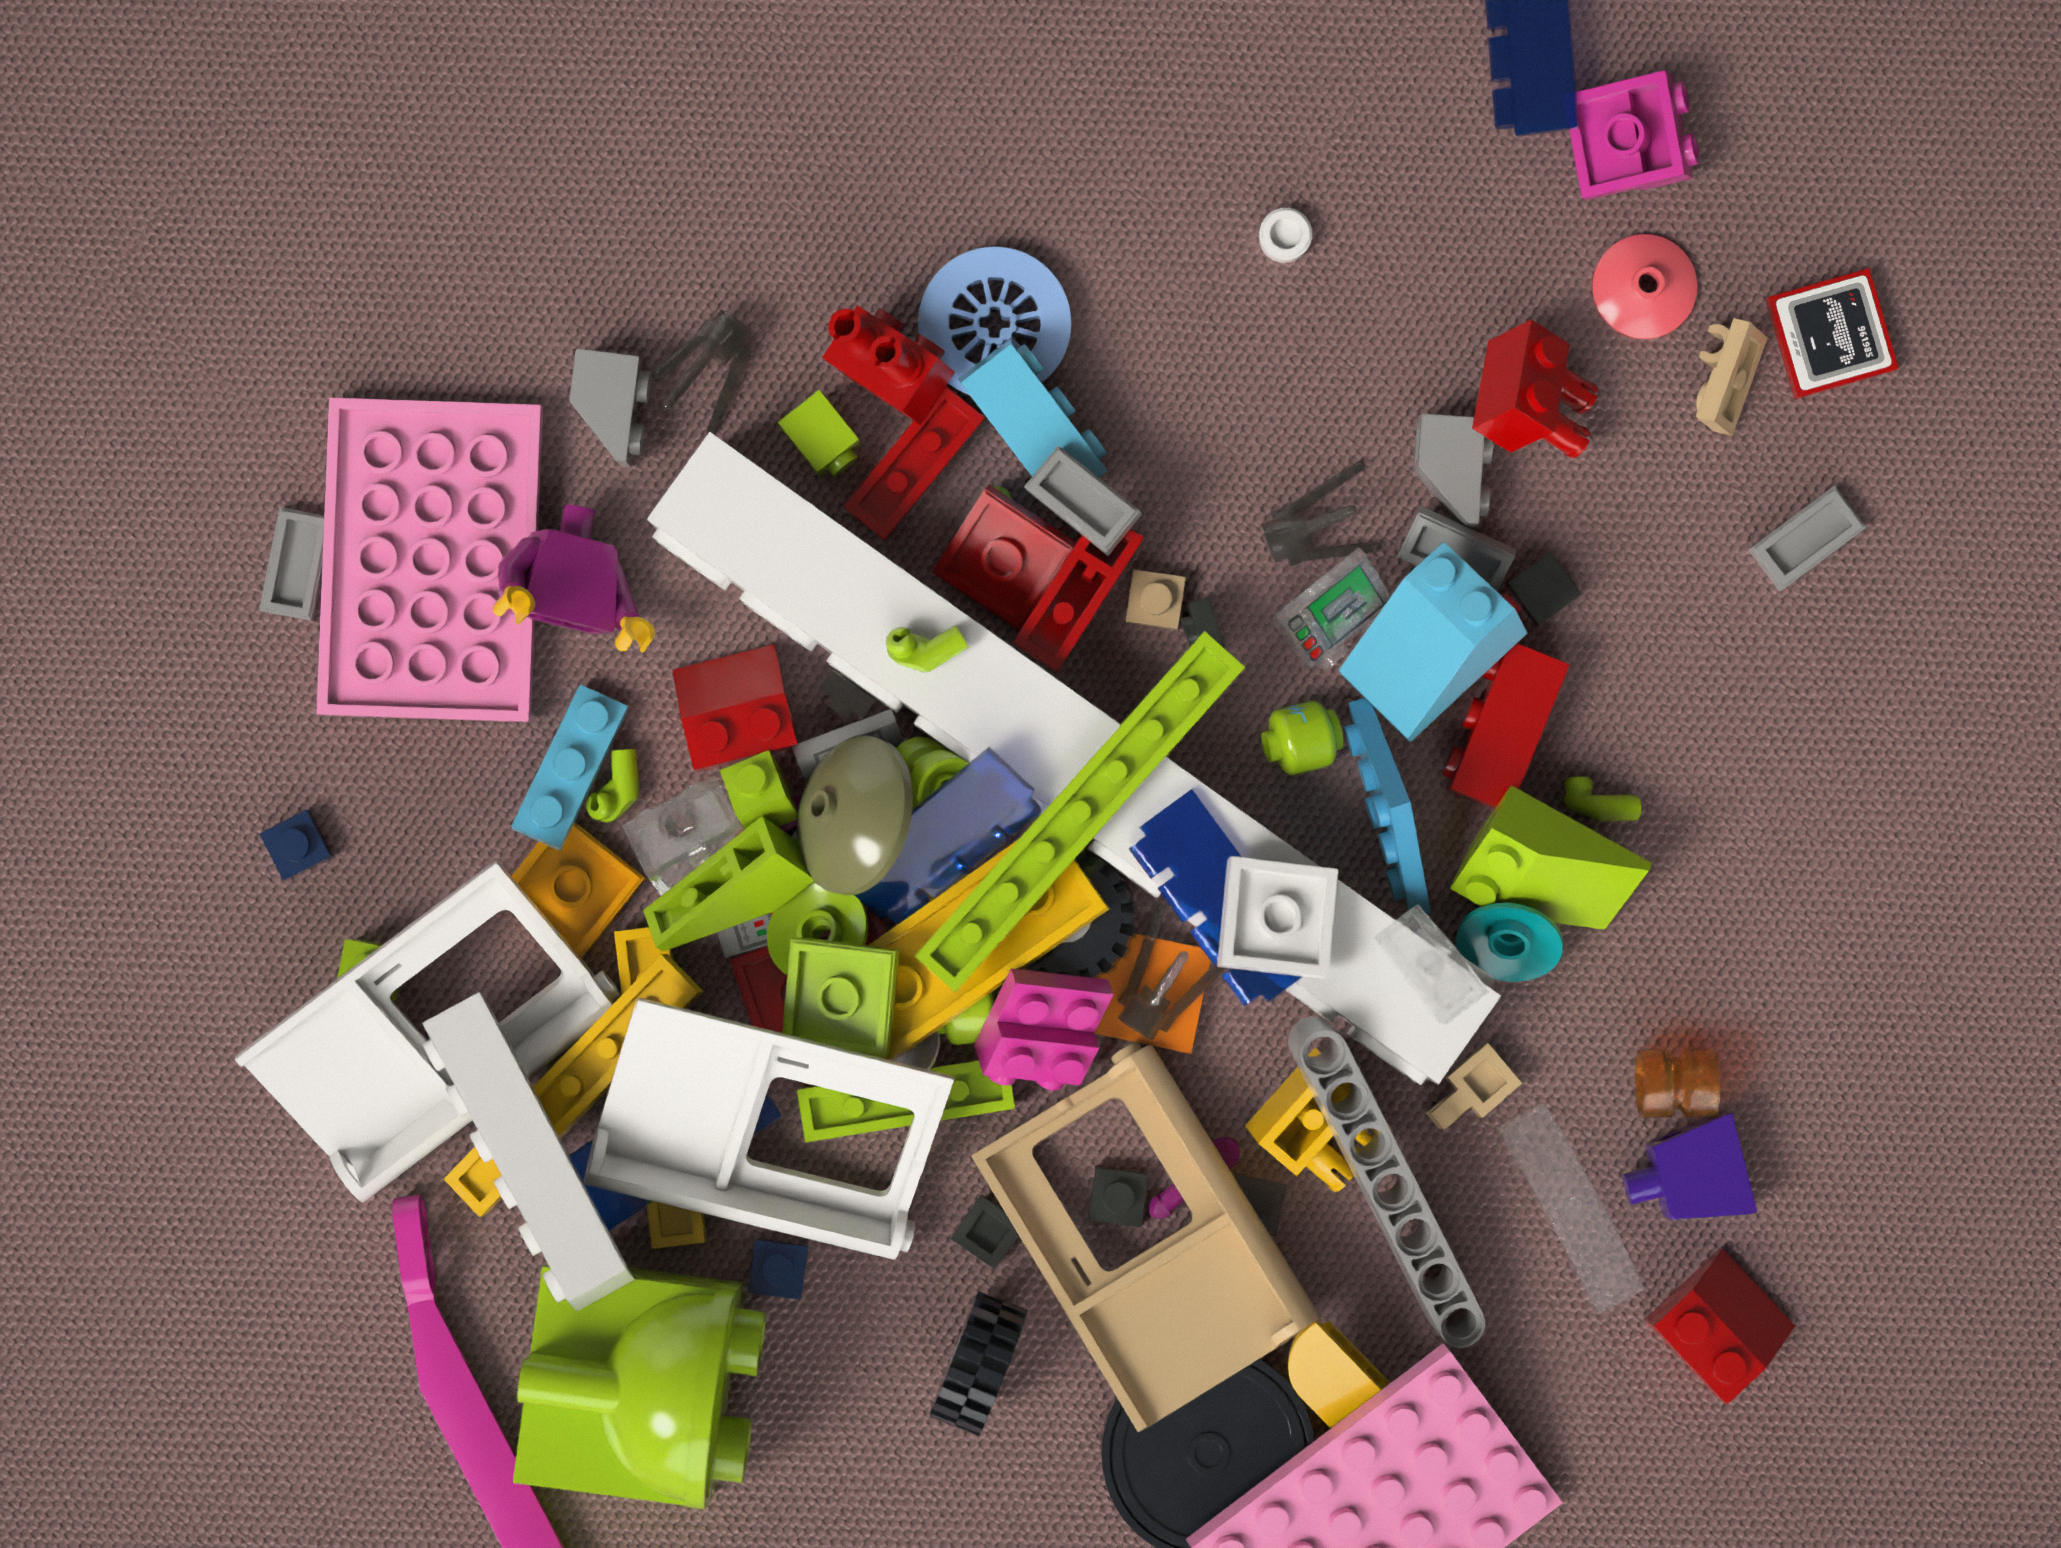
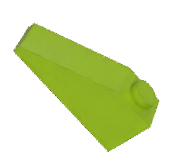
[643,816,813,952]

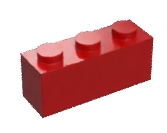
[1442,643,1570,810]

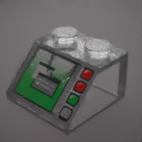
[1269,547,1391,671]

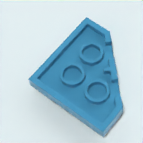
[1344,698,1431,919]

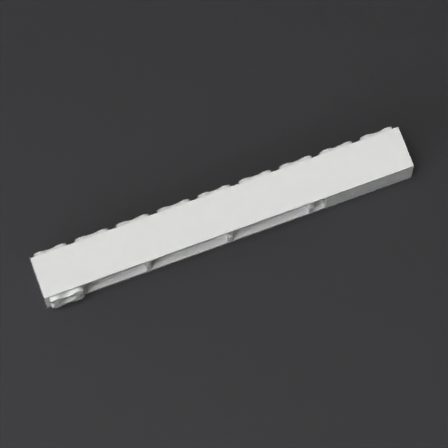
[647,432,1501,1085]

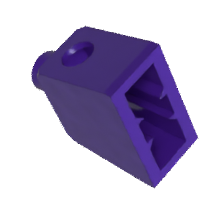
[1622,1111,1757,1220]

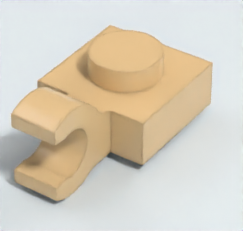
[1426,1043,1523,1130]

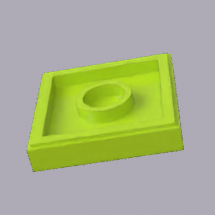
[782,937,900,1058]

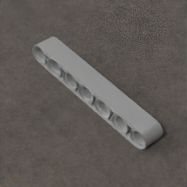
[1288,1016,1485,1348]

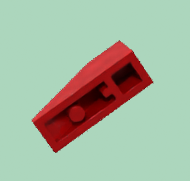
[1012,529,1144,672]

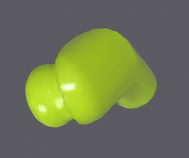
[885,625,969,672]
[586,749,640,822]
[1562,777,1641,822]

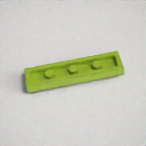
[797,1060,1015,1143]

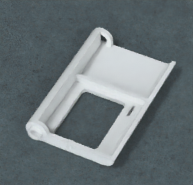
[234,860,621,1203]
[584,997,954,1260]

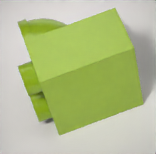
[513,1263,766,1510]

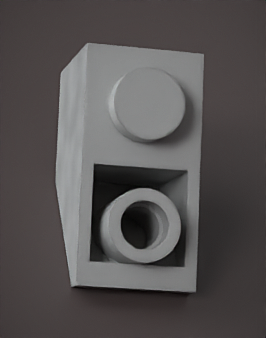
[569,349,651,467]
[1413,414,1493,529]

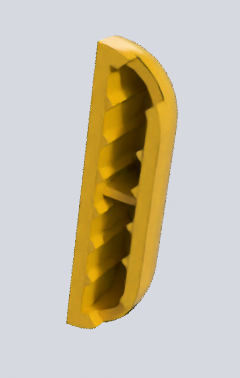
[1288,1320,1390,1428]

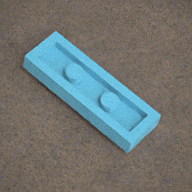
[511,684,628,851]

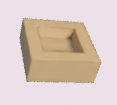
[1125,569,1185,630]

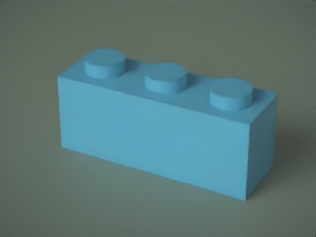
[958,340,1108,478]

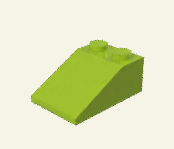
[1450,785,1652,930]

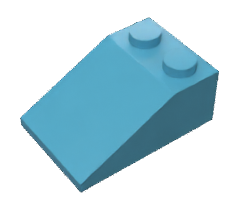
[1339,542,1527,742]

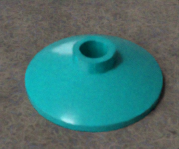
[1456,903,1563,982]

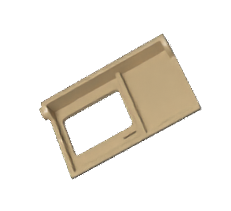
[971,1042,1322,1432]

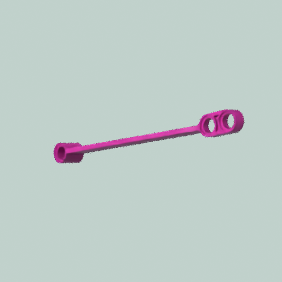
[392,1194,565,1548]

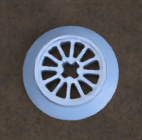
[918,247,1071,395]

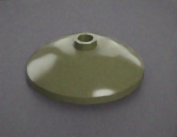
[797,735,913,895]

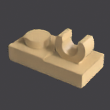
[1696,318,1768,436]

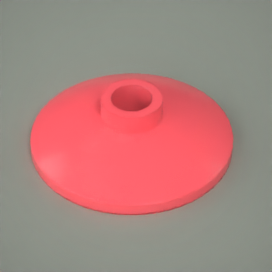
[1592,234,1698,339]

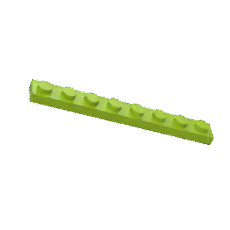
[915,631,1245,992]

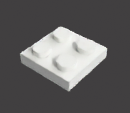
[1217,856,1338,979]

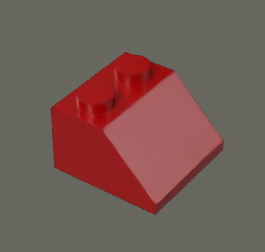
[672,644,800,772]
[1644,1248,1795,1405]

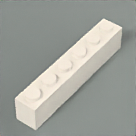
[422,992,634,1311]

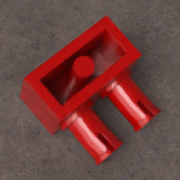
[822,305,955,425]
[1472,319,1598,458]

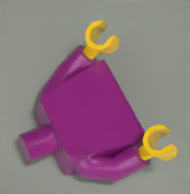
[492,505,655,652]

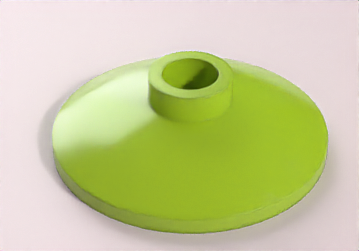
[767,881,868,975]

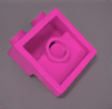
[1563,70,1700,200]
[974,968,1114,1091]

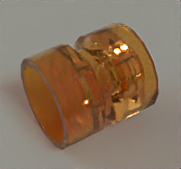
[1635,1048,1720,1118]

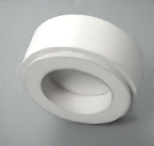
[1259,208,1312,263]

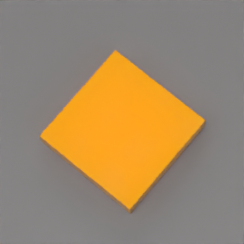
[512,822,646,959]

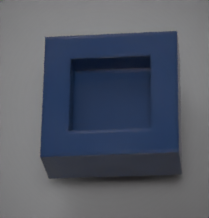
[259,809,334,881]
[748,1238,809,1300]

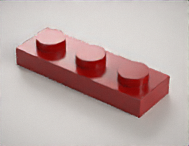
[843,386,985,542]

